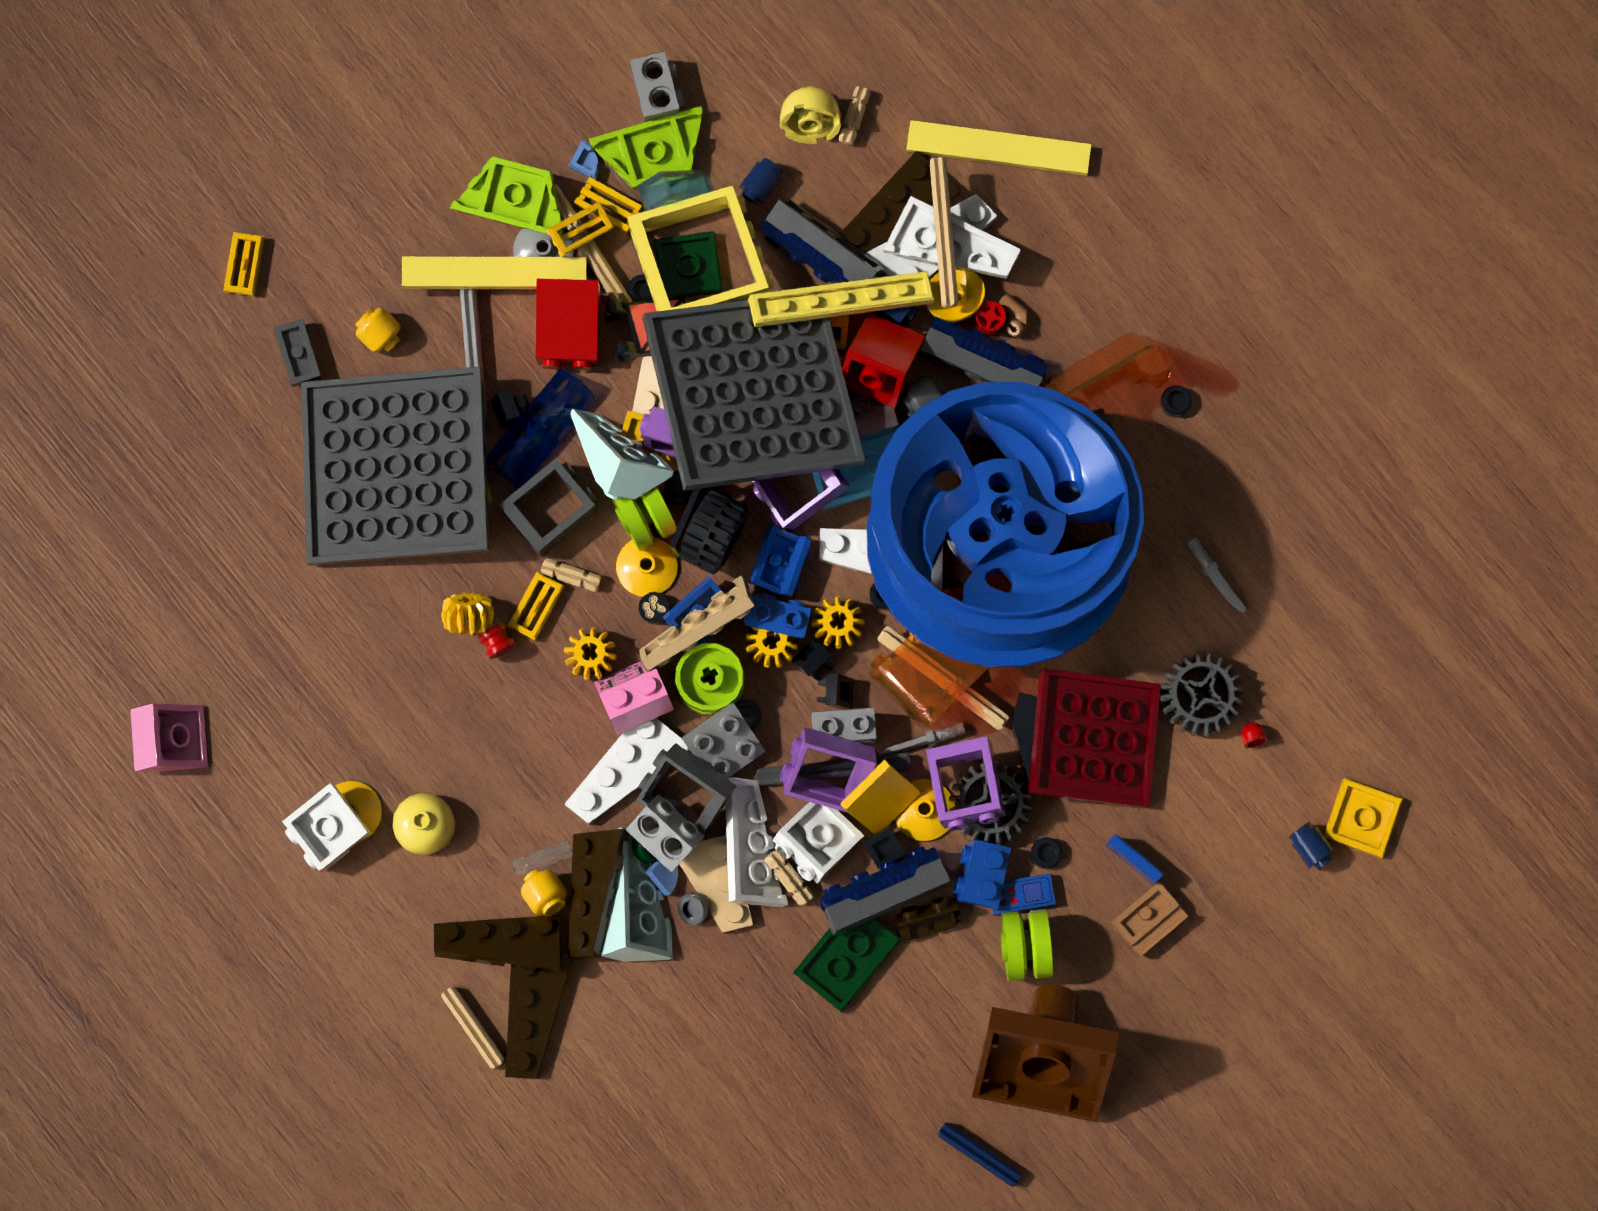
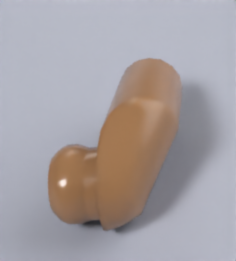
[998,293,1028,337]

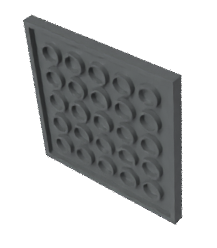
[642,300,865,491]
[301,366,490,566]

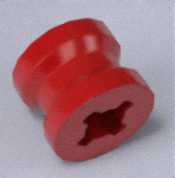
[975,301,1006,336]
[477,623,516,660]

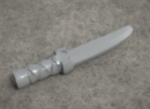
[1187,537,1246,612]
[878,722,965,755]

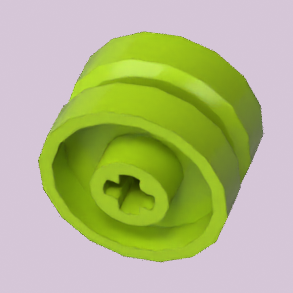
[611,487,677,552]
[675,643,744,716]
[1000,909,1053,982]

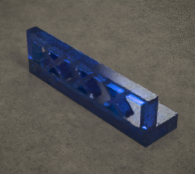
[487,369,597,490]

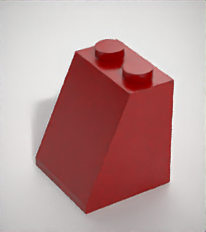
[535,278,602,371]
[842,313,925,409]

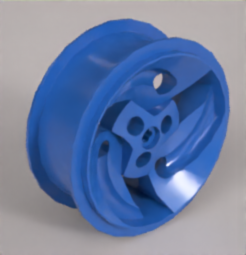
[866,382,1144,668]

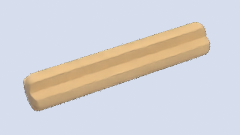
[441,986,505,1070]

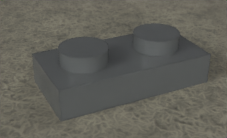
[274,319,322,387]

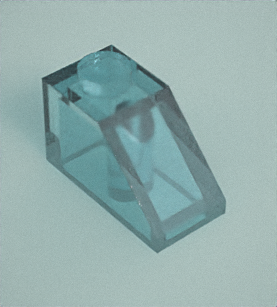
[637,170,710,211]

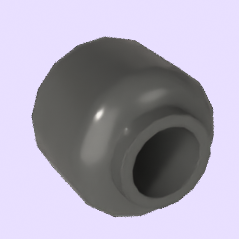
[900,376,947,418]

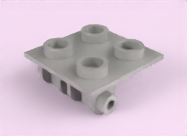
[682,702,766,778]

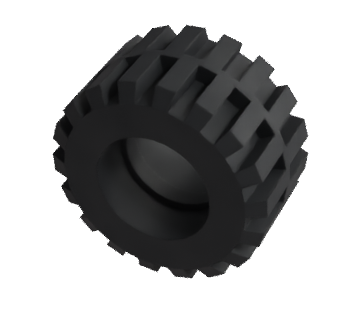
[679,489,748,575]

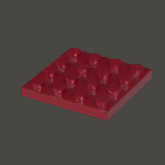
[1028,668,1161,808]

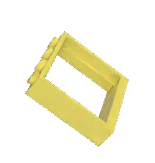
[627,185,774,311]

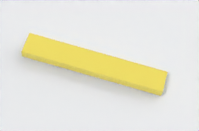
[906,120,1091,176]
[402,256,586,289]
[748,271,934,327]

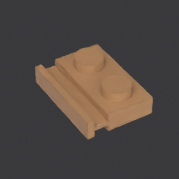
[1111,882,1189,957]

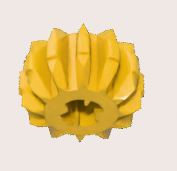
[441,592,494,635]
[812,596,865,650]
[564,627,617,681]
[746,627,798,669]

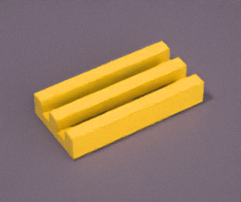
[574,177,642,234]
[546,201,615,257]
[223,232,265,297]
[507,572,565,641]

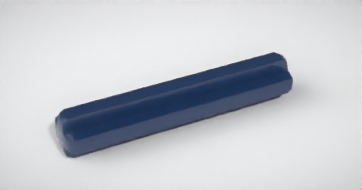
[938,1122,1022,1187]

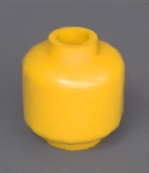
[355,307,401,353]
[521,869,567,917]

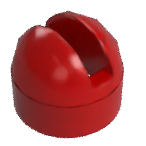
[1241,723,1268,748]

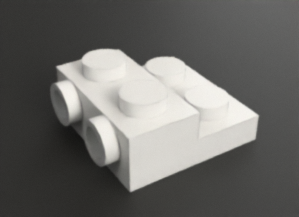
[282,783,371,871]
[772,802,864,884]

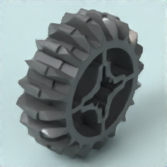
[1160,652,1244,737]
[949,761,1033,845]

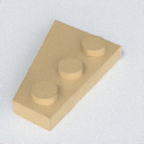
[680,835,753,933]

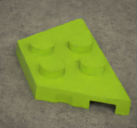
[589,106,703,190]
[450,156,565,236]

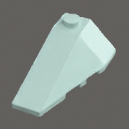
[570,408,674,500]
[601,827,673,962]

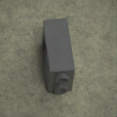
[499,459,597,557]
[636,743,737,836]

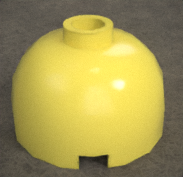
[780,86,841,144]
[392,793,456,856]

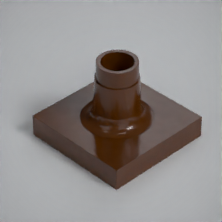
[972,984,1119,1122]

